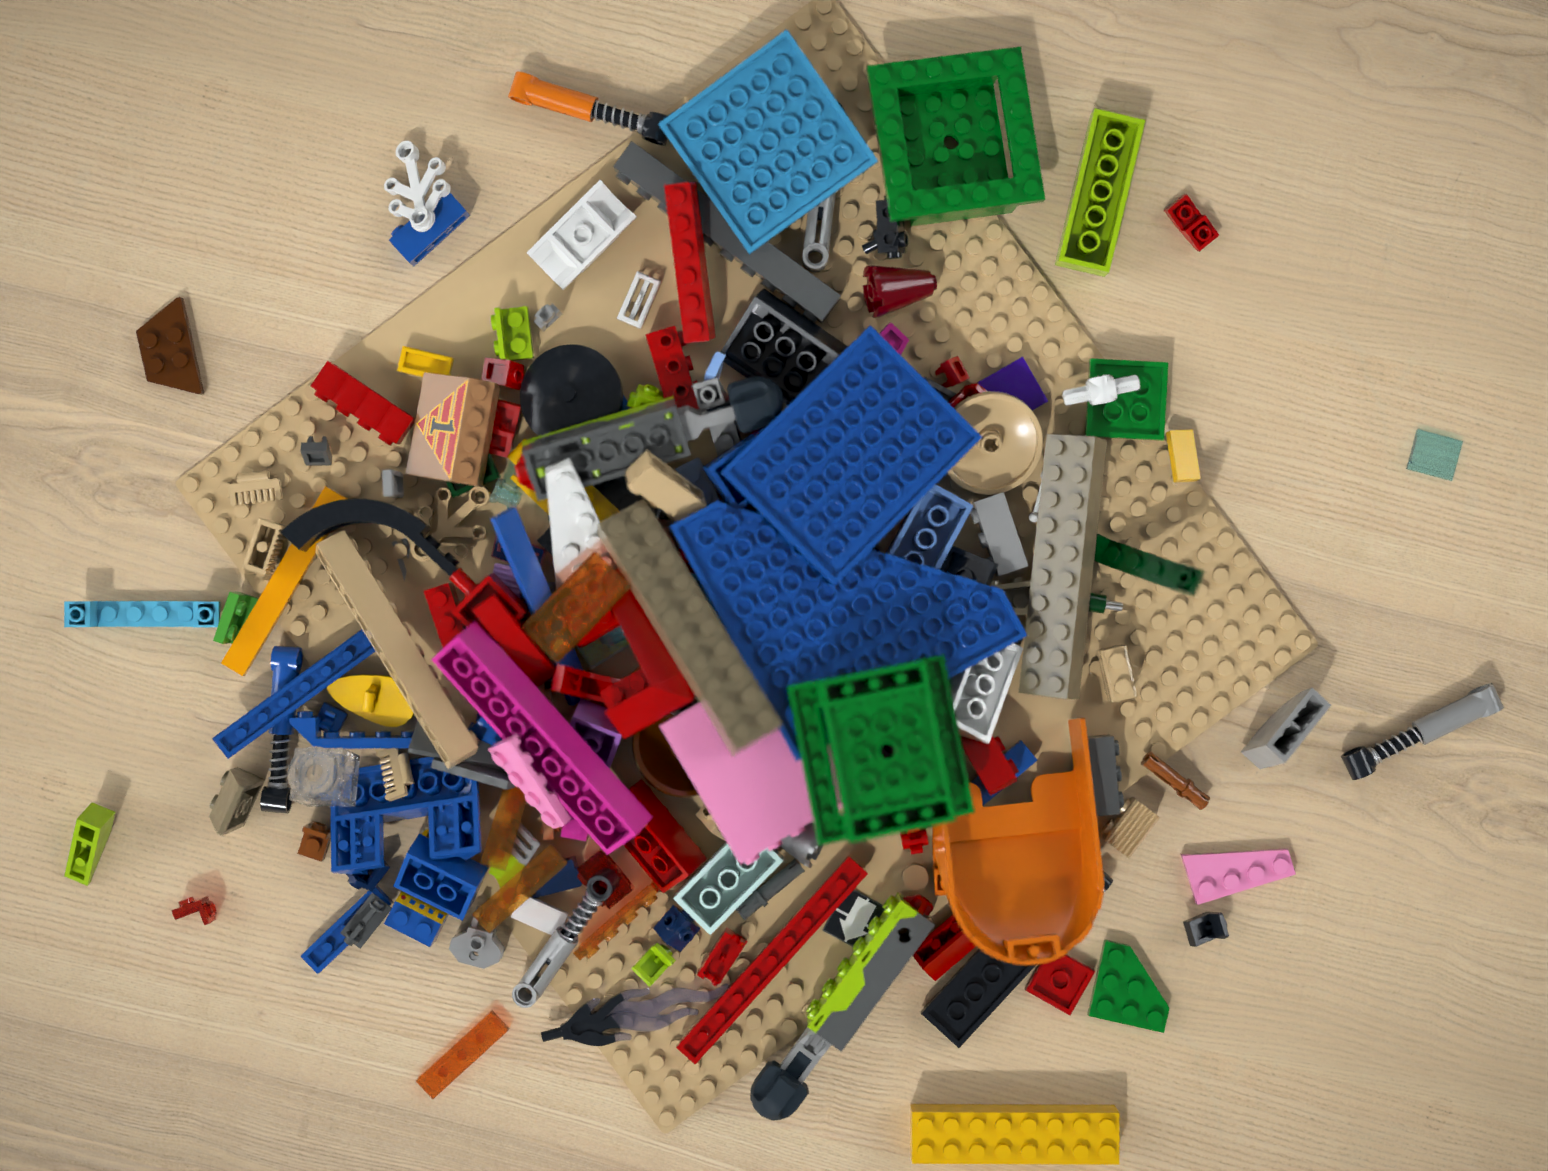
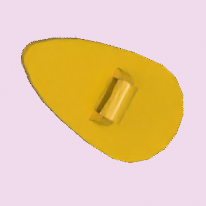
[327,674,414,727]

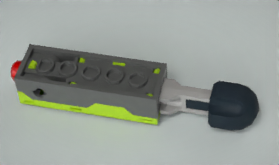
[515,377,783,501]
[750,892,935,1121]

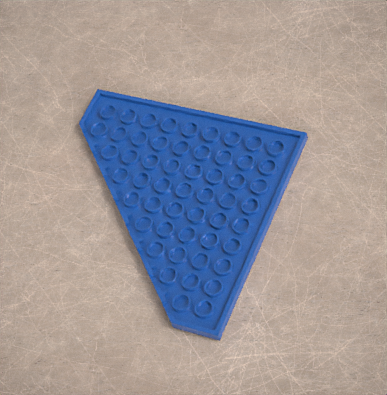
[670,501,1028,761]

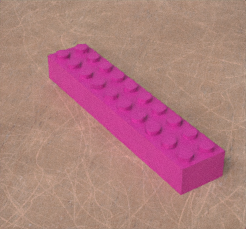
[431,620,652,855]

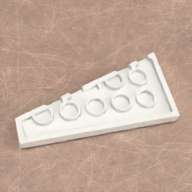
[545,458,618,608]

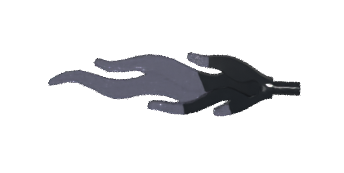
[541,983,729,1046]

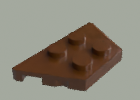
[136,297,205,395]

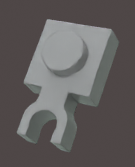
[534,303,562,331]

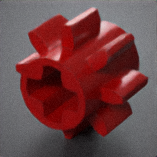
[900,827,929,855]

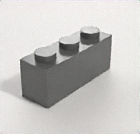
[1087,734,1124,816]

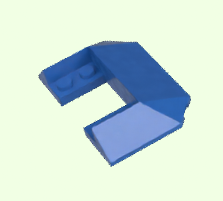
[330,757,481,875]

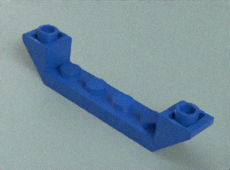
[289,711,414,749]

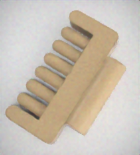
[228,471,283,506]
[377,748,414,801]

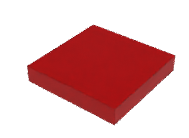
[1025,954,1095,1016]

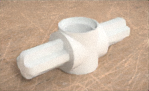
[1063,375,1140,406]

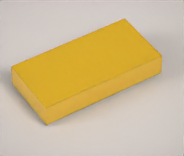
[397,346,454,377]
[1166,429,1201,482]

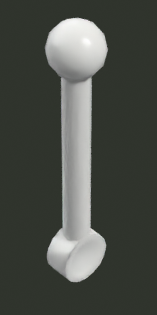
[1029,471,1043,522]

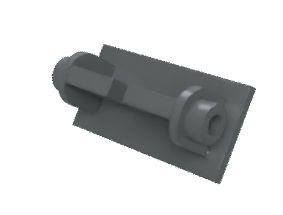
[340,892,392,949]

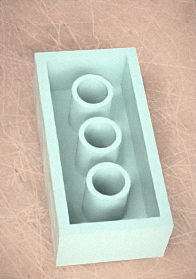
[673,842,784,935]

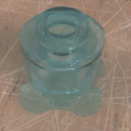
[489,478,522,509]

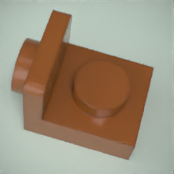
[297,821,331,862]

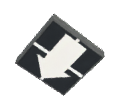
[822,890,884,947]

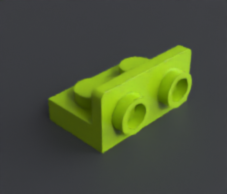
[491,306,534,361]

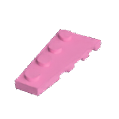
[488,735,571,829]
[1180,848,1296,905]

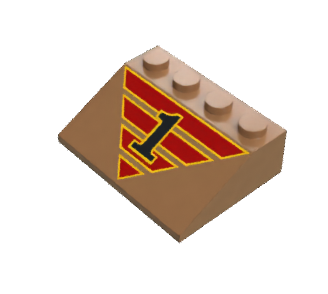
[406,373,501,488]

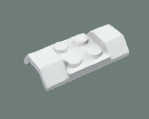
[527,180,637,290]

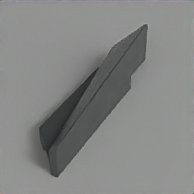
[408,721,515,790]

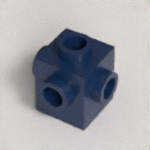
[653,905,701,952]

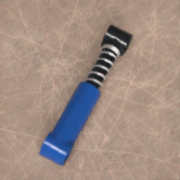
[260,646,303,814]

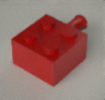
[449,568,529,643]

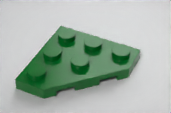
[1087,939,1170,1033]

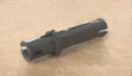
[736,858,805,920]

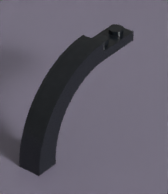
[281,499,460,577]

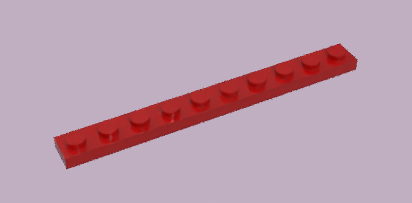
[676,855,868,1064]

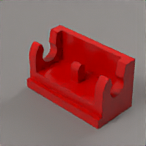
[697,927,748,986]

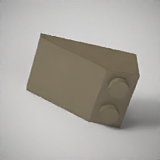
[209,767,265,836]

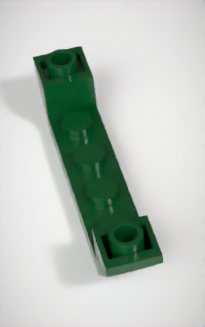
[1094,533,1206,597]

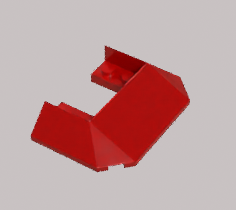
[558,568,695,739]

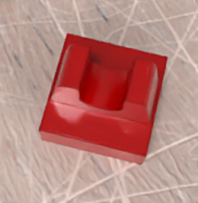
[935,356,970,388]

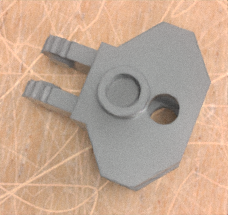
[449,906,505,969]

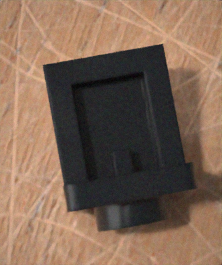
[1183,912,1229,947]

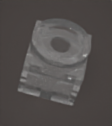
[287,746,360,807]

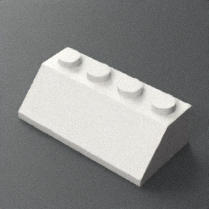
[949,643,1023,743]

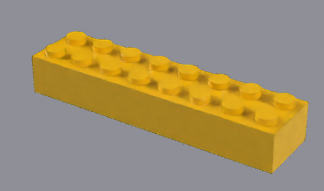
[910,1104,1120,1165]

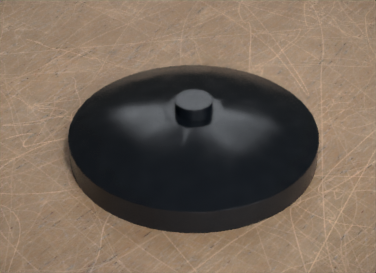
[520,344,623,436]

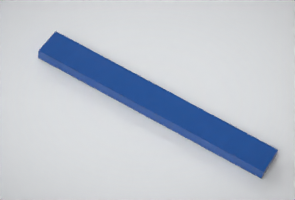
[490,507,584,706]
[212,629,376,759]

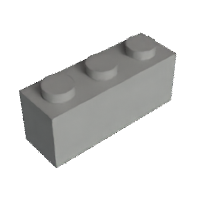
[970,492,1028,576]

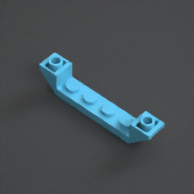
[64,601,220,627]

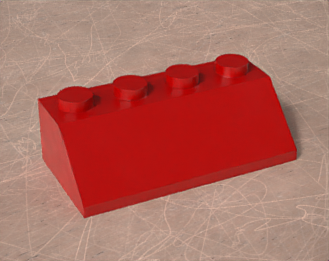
[623,779,707,893]

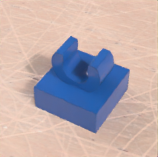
[318,702,348,733]

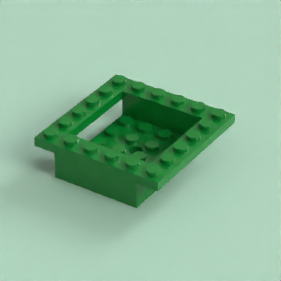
[866,46,1045,226]
[787,655,975,845]

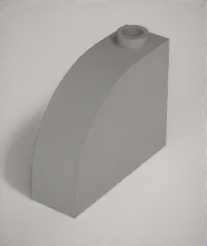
[1241,688,1331,769]

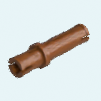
[1141,751,1210,810]

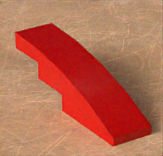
[472,593,556,687]

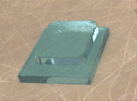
[1406,429,1463,481]

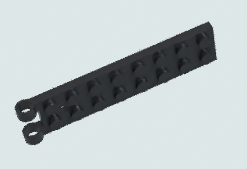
[920,871,1113,1048]

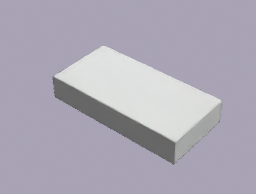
[511,892,569,935]

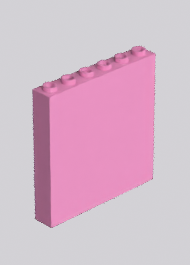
[659,702,842,865]

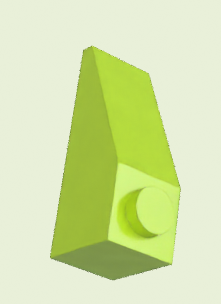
[64,802,115,886]

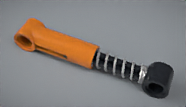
[508,71,668,146]

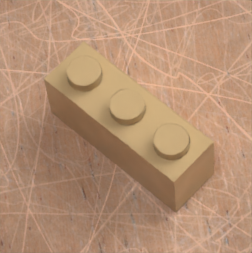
[625,451,707,522]

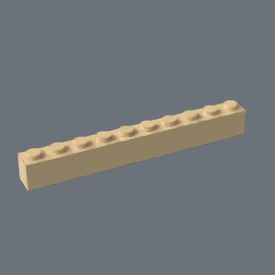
[315,530,479,769]

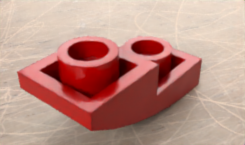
[1164,194,1220,252]

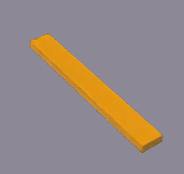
[221,486,347,676]

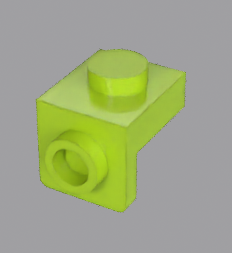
[631,943,676,986]

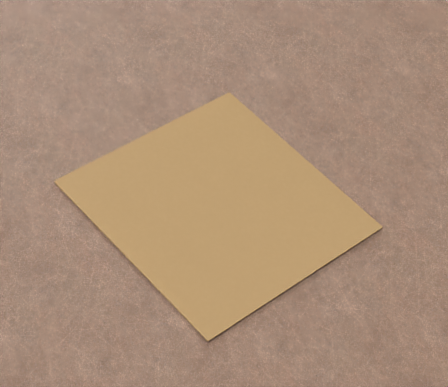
[176,0,1318,1134]

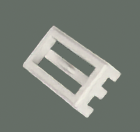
[617,271,661,329]

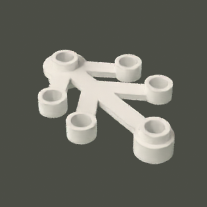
[384,141,451,232]

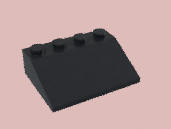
[720,289,848,406]

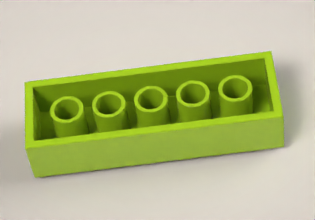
[1055,108,1145,277]

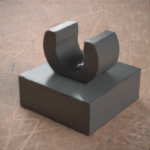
[300,436,333,466]

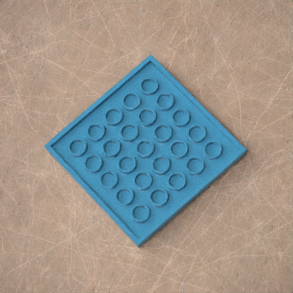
[658,29,878,254]

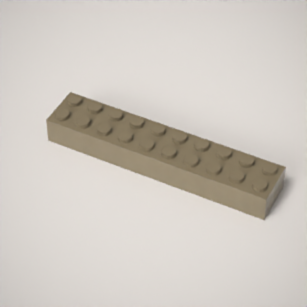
[1019,434,1107,699]
[597,499,783,757]

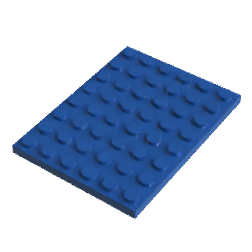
[721,325,982,586]

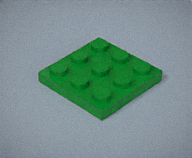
[1085,358,1168,441]

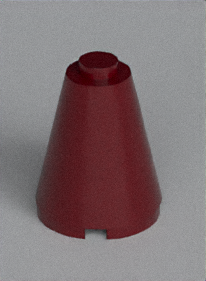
[863,265,937,318]

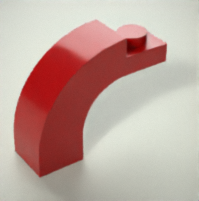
[551,664,621,703]

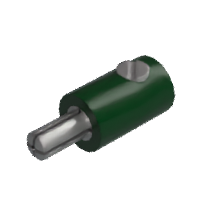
[1089,593,1123,614]

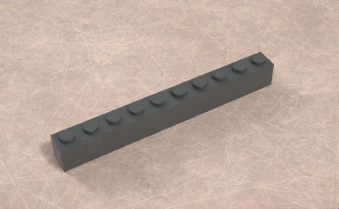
[613,141,841,324]

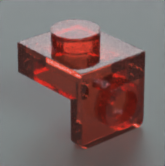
[171,896,217,925]

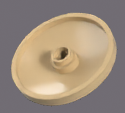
[947,392,1043,495]

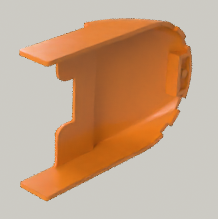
[932,718,1104,965]

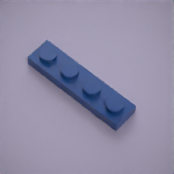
[300,885,394,974]

